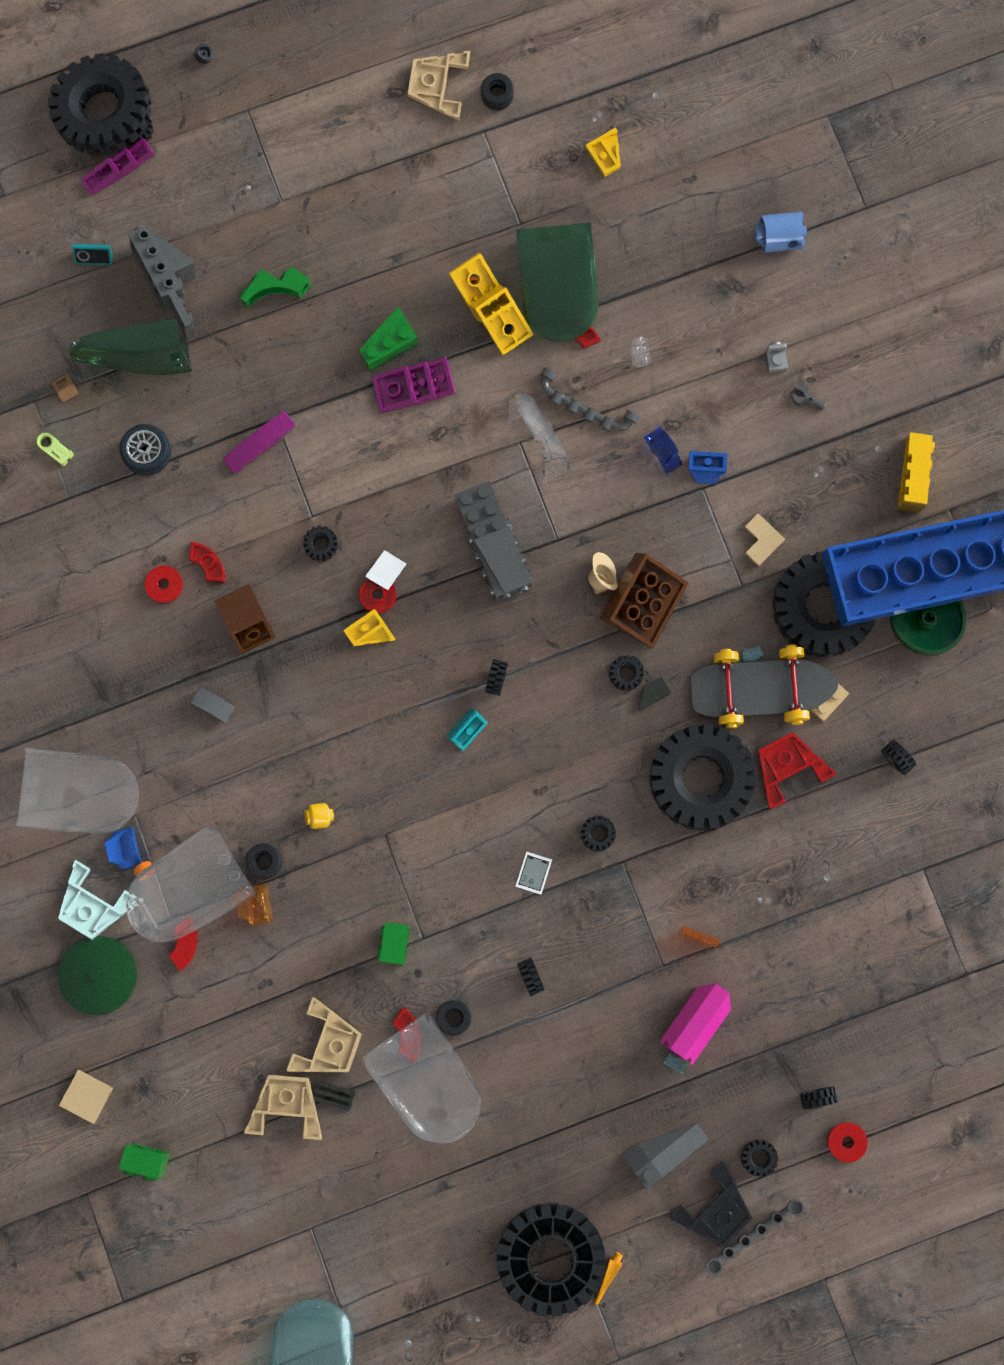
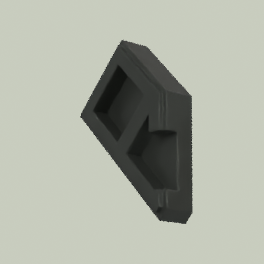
[639,676,671,711]

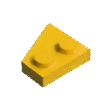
[585,127,621,177]
[343,609,395,646]

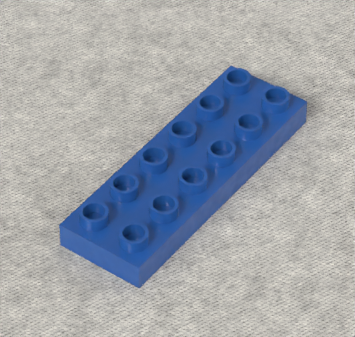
[821,510,1004,627]

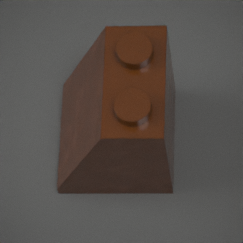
[215,584,275,654]

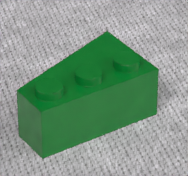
[359,306,418,372]

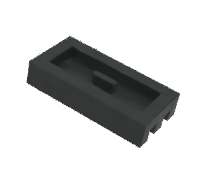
[313,1080,356,1111]

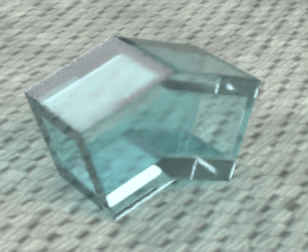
[742,645,765,663]
[663,1053,689,1075]

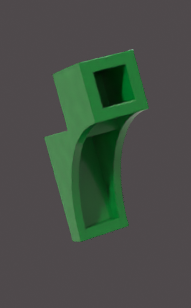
[240,266,311,308]

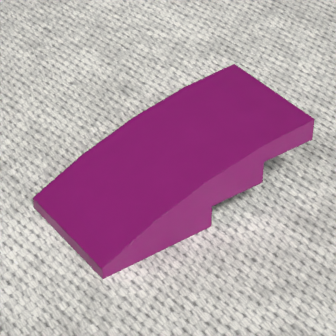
[372,357,456,413]

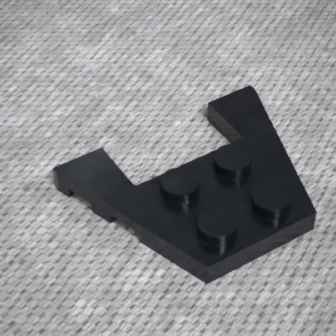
[668,1161,752,1247]

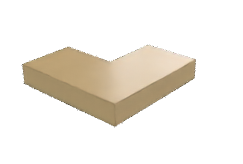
[744,514,785,567]

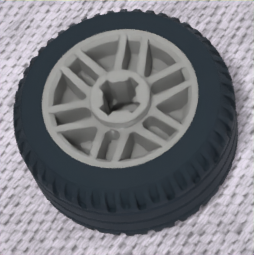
[120,424,171,476]

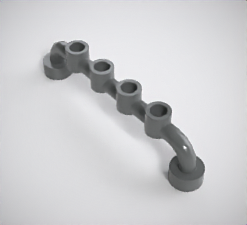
[540,368,640,431]
[706,1199,804,1275]

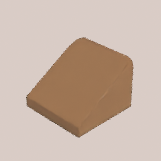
[52,374,78,402]

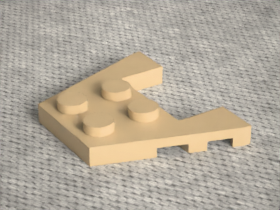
[408,51,470,121]
[287,997,362,1072]
[244,1075,322,1140]

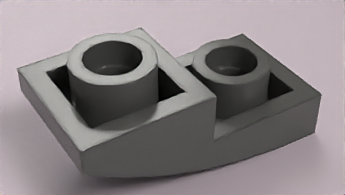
[190,687,235,724]

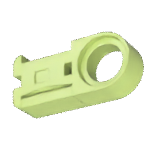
[37,433,74,466]

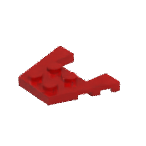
[758,732,837,810]

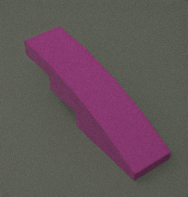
[81,138,155,195]
[223,411,296,473]

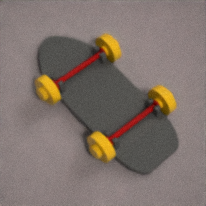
[691,645,838,729]

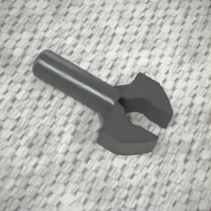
[791,385,826,410]

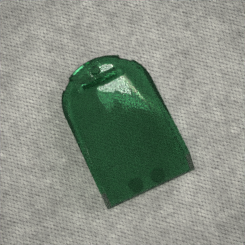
[516,222,598,342]
[69,319,192,376]

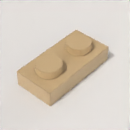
[810,683,850,722]

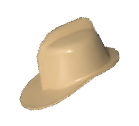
[588,552,618,594]

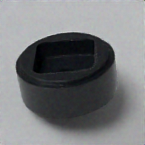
[194,44,213,64]

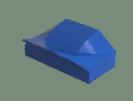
[688,451,727,484]
[105,827,141,870]

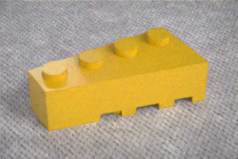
[897,432,935,513]

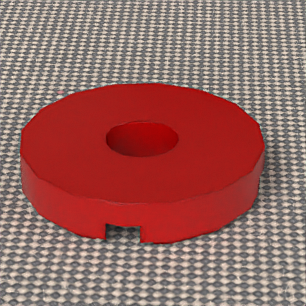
[145,566,183,604]
[359,579,397,614]
[827,1122,868,1163]

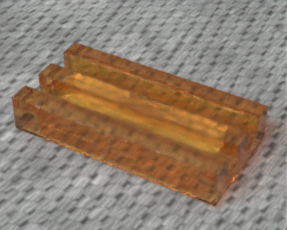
[680,926,721,948]

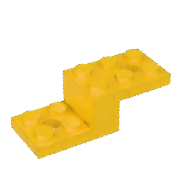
[448,252,534,355]

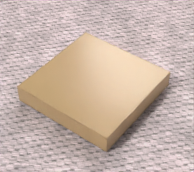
[59,1070,113,1124]

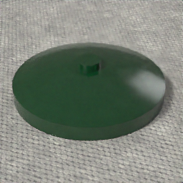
[890,601,967,656]
[58,936,137,1015]

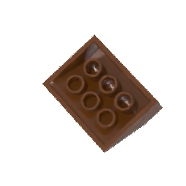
[600,553,688,648]

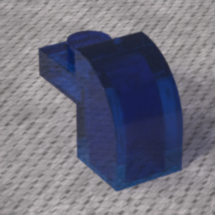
[644,427,683,474]

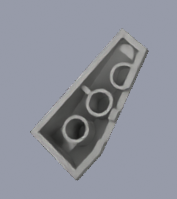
[622,1123,709,1189]

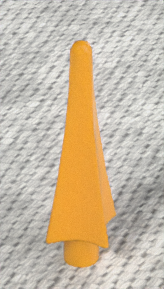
[595,1252,623,1305]

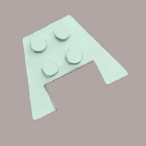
[58,860,140,940]

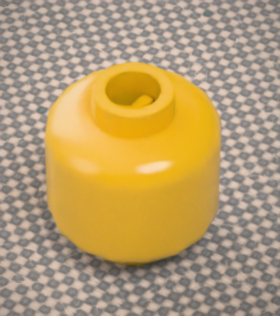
[304,803,334,829]

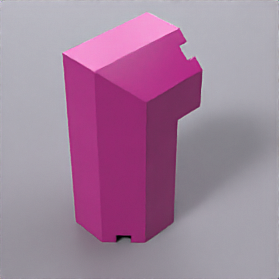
[659,984,731,1065]

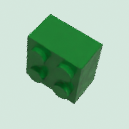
[376,922,410,966]
[119,1143,170,1181]

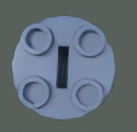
[754,211,807,253]

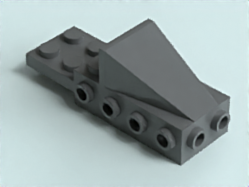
[128,224,196,340]
[454,481,534,601]

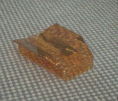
[236,884,273,926]

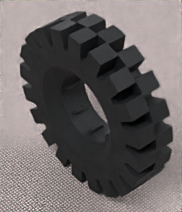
[48,53,152,155]
[772,551,875,657]
[649,724,756,831]
[497,1202,606,1317]

